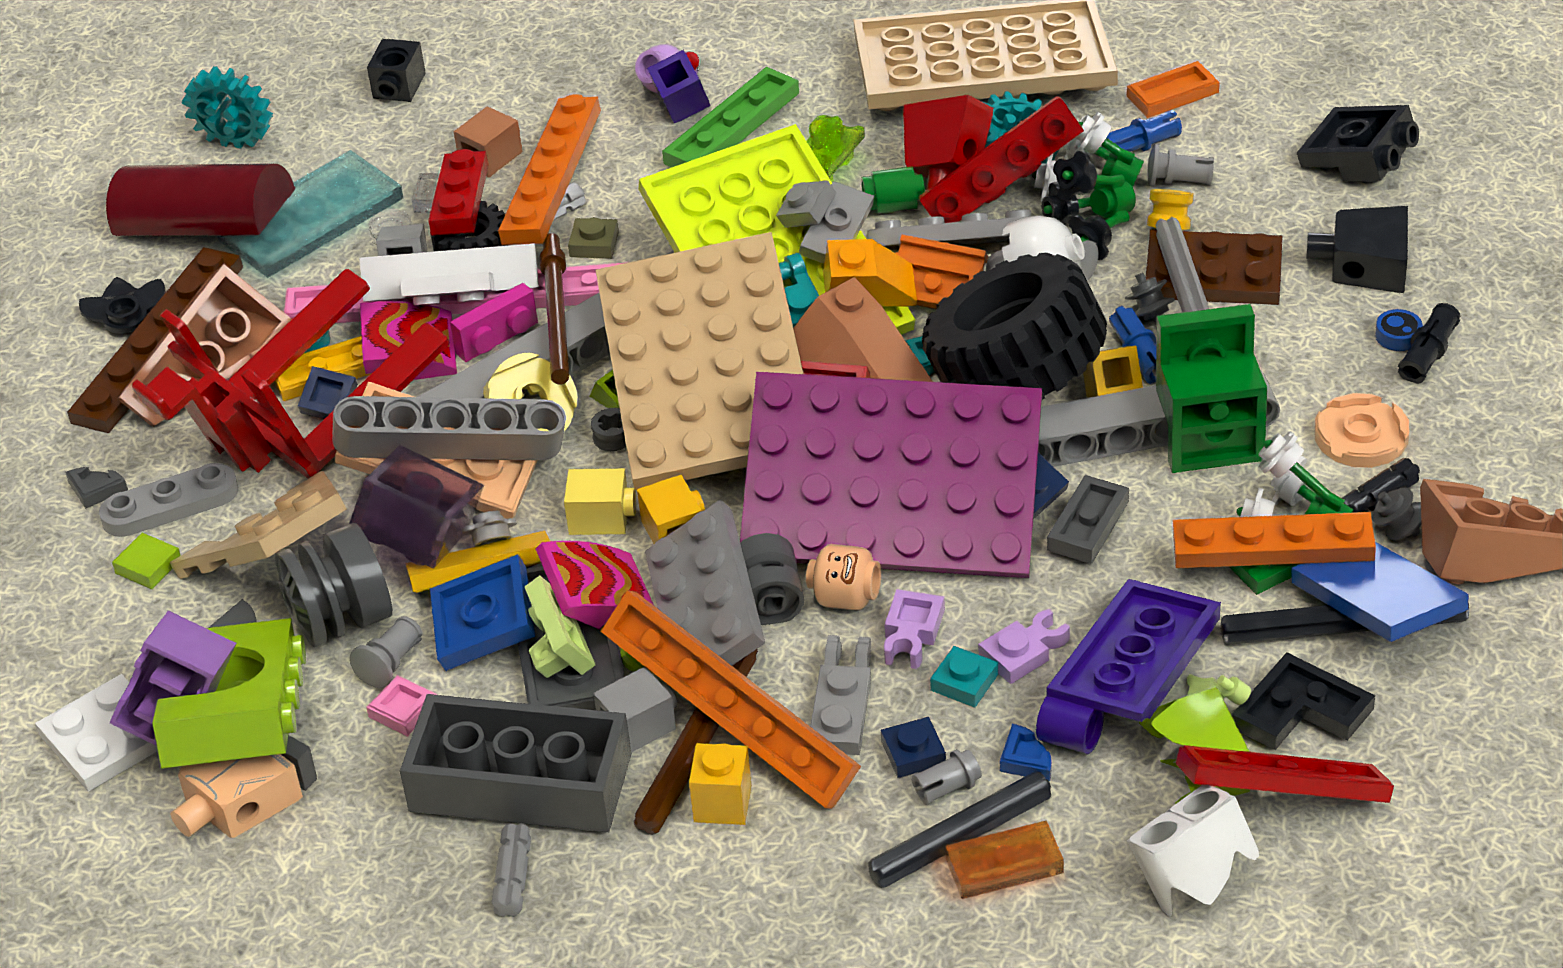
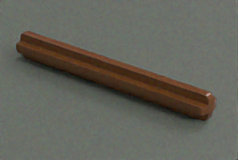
[634,649,758,835]

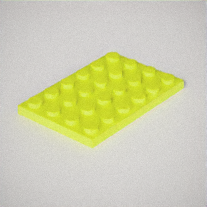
[638,124,916,335]

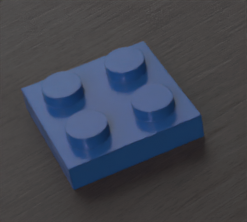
[430,554,535,671]

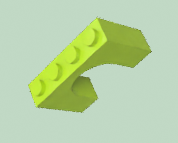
[152,618,306,769]

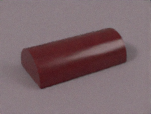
[106,163,295,236]

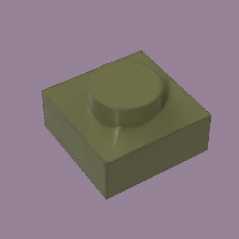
[568,217,619,259]

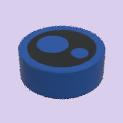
[1375,309,1423,351]

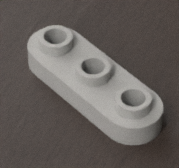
[99,463,238,537]

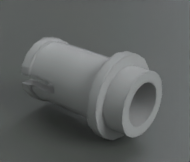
[911,749,982,805]

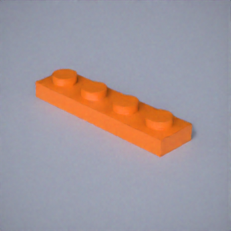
[1173,512,1376,568]

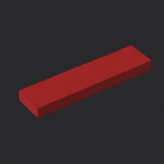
[1176,745,1394,803]

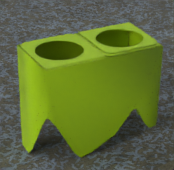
[1139,687,1250,804]

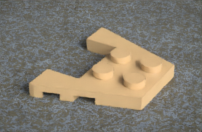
[170,471,347,579]

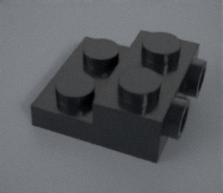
[1296,105,1419,183]

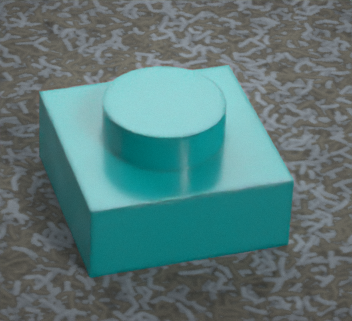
[930,646,999,708]

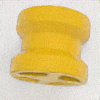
[1147,189,1194,230]

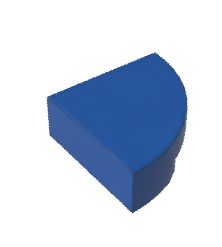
[1000,723,1052,781]

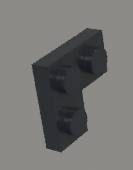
[1232,652,1376,750]

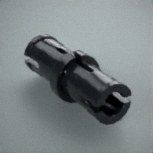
[1398,303,1461,384]

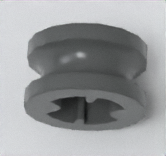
[591,408,626,451]

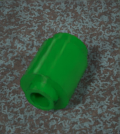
[861,166,925,214]

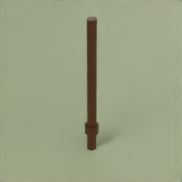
[539,233,569,385]

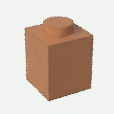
[453,106,523,177]

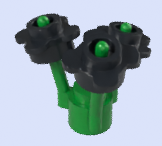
[1041,151,1136,260]

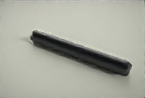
[1220,602,1469,645]

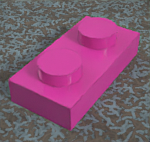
[450,283,538,362]

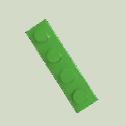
[662,67,799,168]

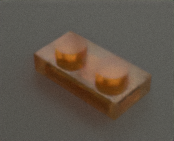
[945,820,1064,899]

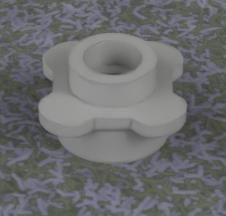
[461,511,517,547]

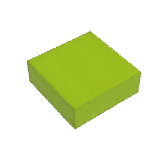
[112,532,181,589]

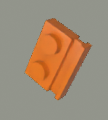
[896,234,988,309]

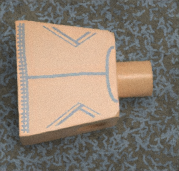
[170,754,303,838]

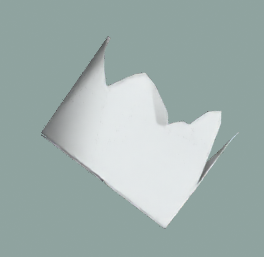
[1127,785,1259,917]

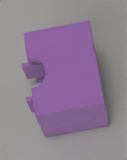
[110,610,237,746]

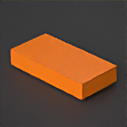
[1126,61,1220,118]

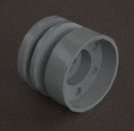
[275,522,393,647]

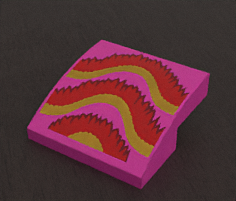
[360,301,457,380]
[536,541,654,629]

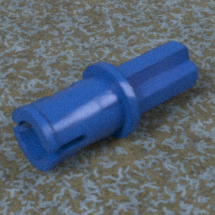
[1101,110,1182,152]
[1109,306,1157,384]

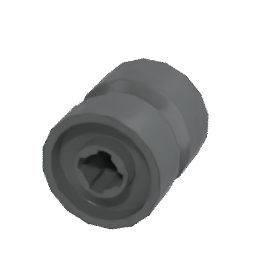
[740,533,804,625]

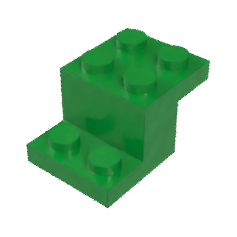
[1156,304,1267,473]

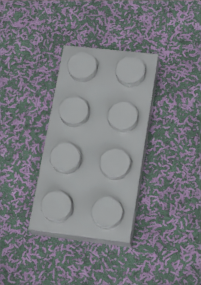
[645,500,765,666]

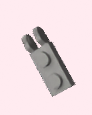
[810,635,871,755]

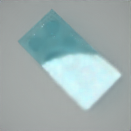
[217,150,403,278]

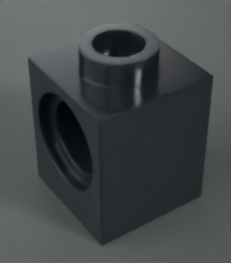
[367,38,426,102]

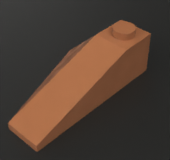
[117,264,292,427]
[793,277,933,382]
[1420,479,1563,584]

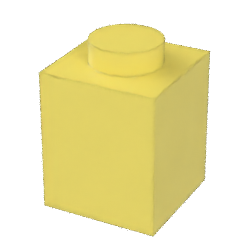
[564,468,636,535]

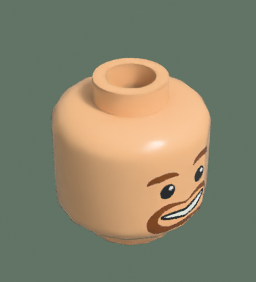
[806,544,881,611]

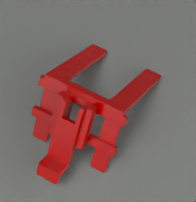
[132,269,450,479]

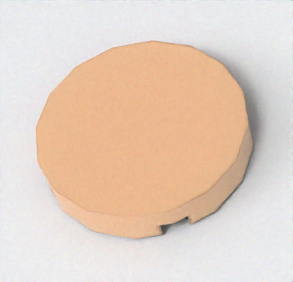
[1315,393,1409,468]

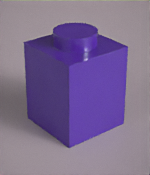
[647,49,711,123]

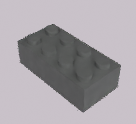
[400,694,632,833]

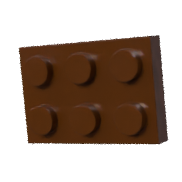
[1146,230,1283,305]

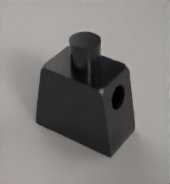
[1306,206,1408,293]

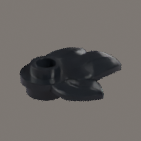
[79,277,166,334]

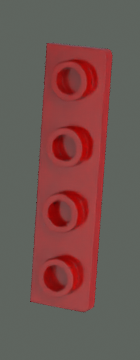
[919,96,1084,223]

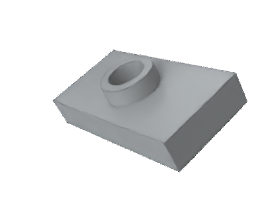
[799,181,874,264]

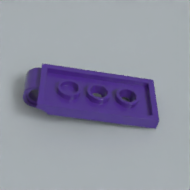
[1036,579,1221,754]

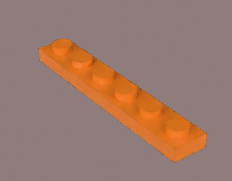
[498,94,601,245]
[600,590,861,809]

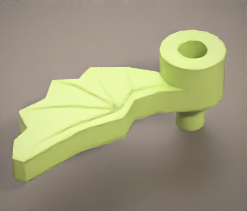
[1187,674,1251,705]

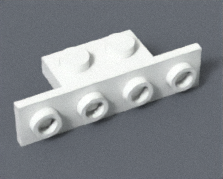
[359,243,539,305]

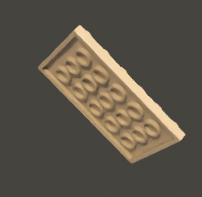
[853,0,1118,111]
[595,232,803,491]

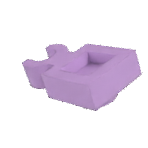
[884,589,945,669]
[978,609,1070,684]

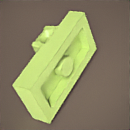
[525,575,596,678]

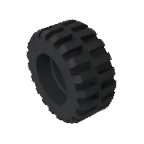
[922,253,1107,400]

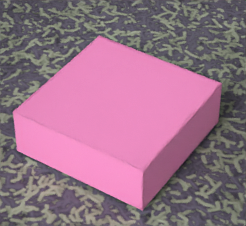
[366,675,437,737]

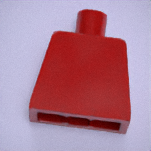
[903,95,994,190]

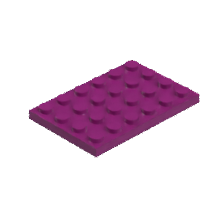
[740,371,1042,578]

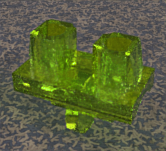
[806,115,865,182]

